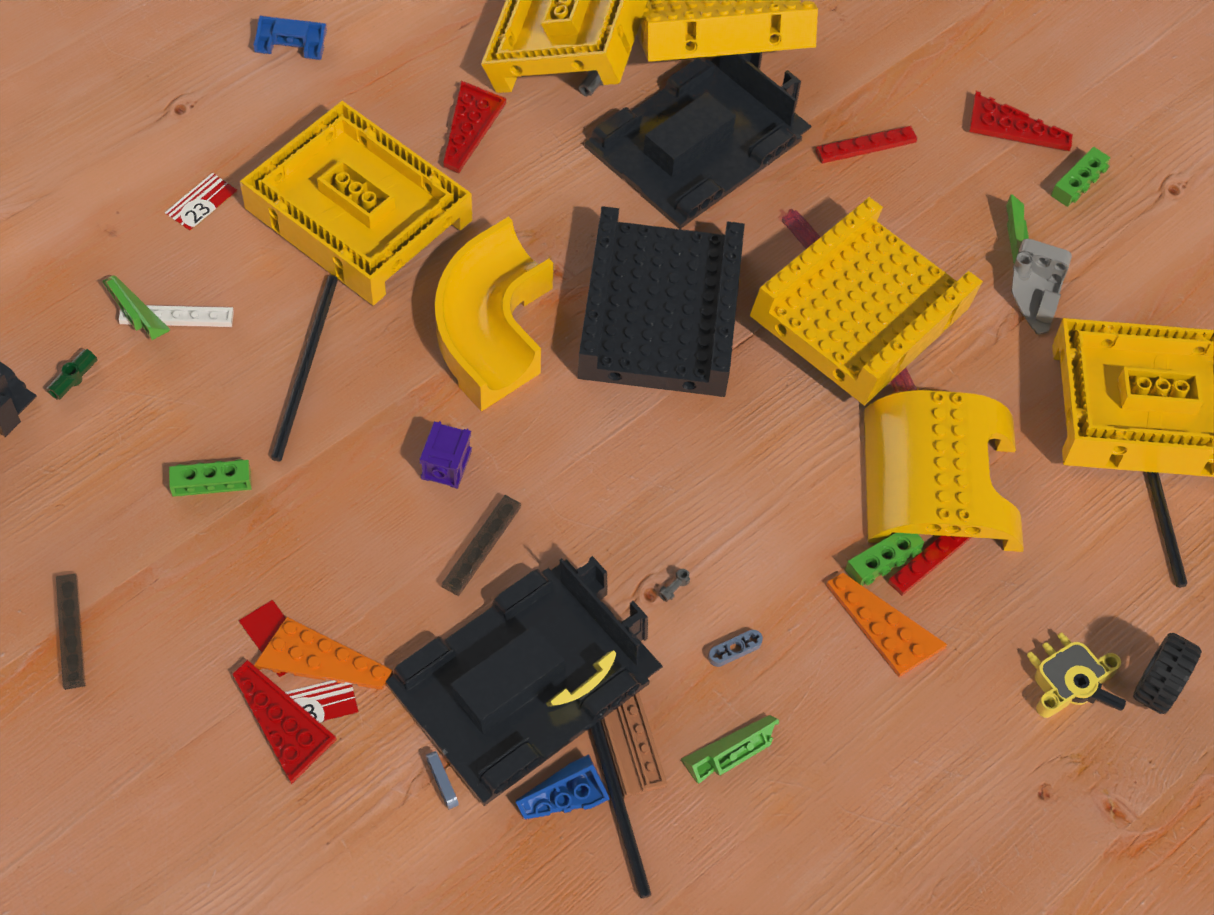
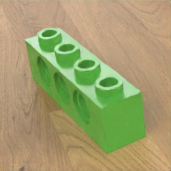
[1051,147,1111,207]
[169,459,252,497]
[845,533,924,586]

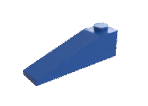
[515,754,610,819]

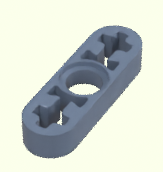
[708,630,763,667]
[426,751,459,810]

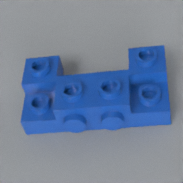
[254,16,327,60]

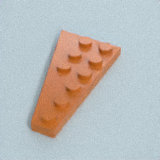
[826,573,948,677]
[254,617,393,690]

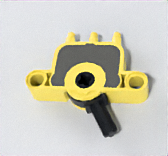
[1027,632,1126,718]

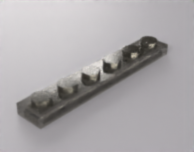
[442,495,521,596]
[56,573,86,690]

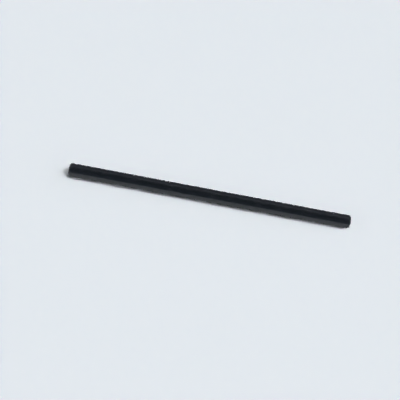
[271,275,338,462]
[1147,472,1188,588]
[590,721,651,899]

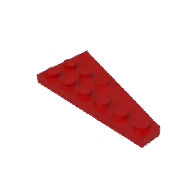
[444,81,507,173]

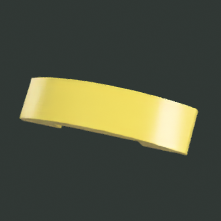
[546,650,616,706]

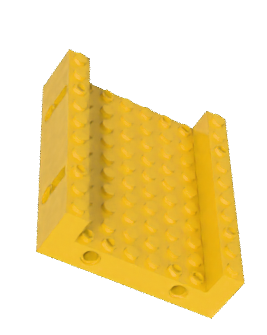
[481,0,648,93]
[637,0,818,62]
[240,101,472,306]
[750,197,983,406]
[1052,318,1214,477]

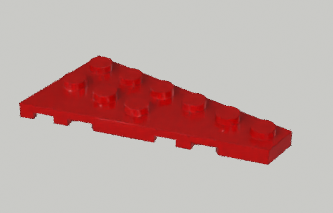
[969,91,1073,151]
[233,660,337,785]

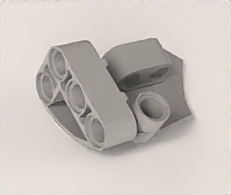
[1011,239,1072,335]

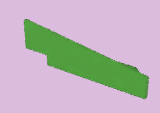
[1006,194,1029,263]
[102,275,170,340]
[681,715,779,784]

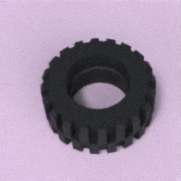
[1133,633,1202,714]

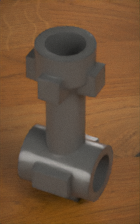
[659,569,690,602]

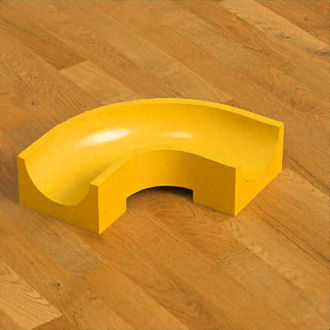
[435,216,553,412]

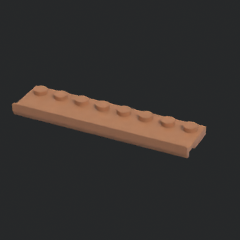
[601,692,667,798]

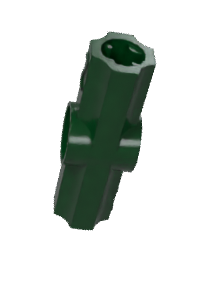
[46,349,98,400]

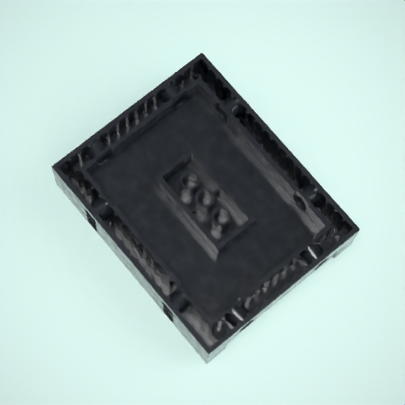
[578,206,745,397]

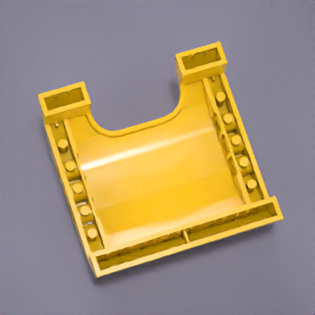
[864,390,1024,552]

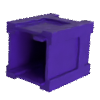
[420,421,472,489]

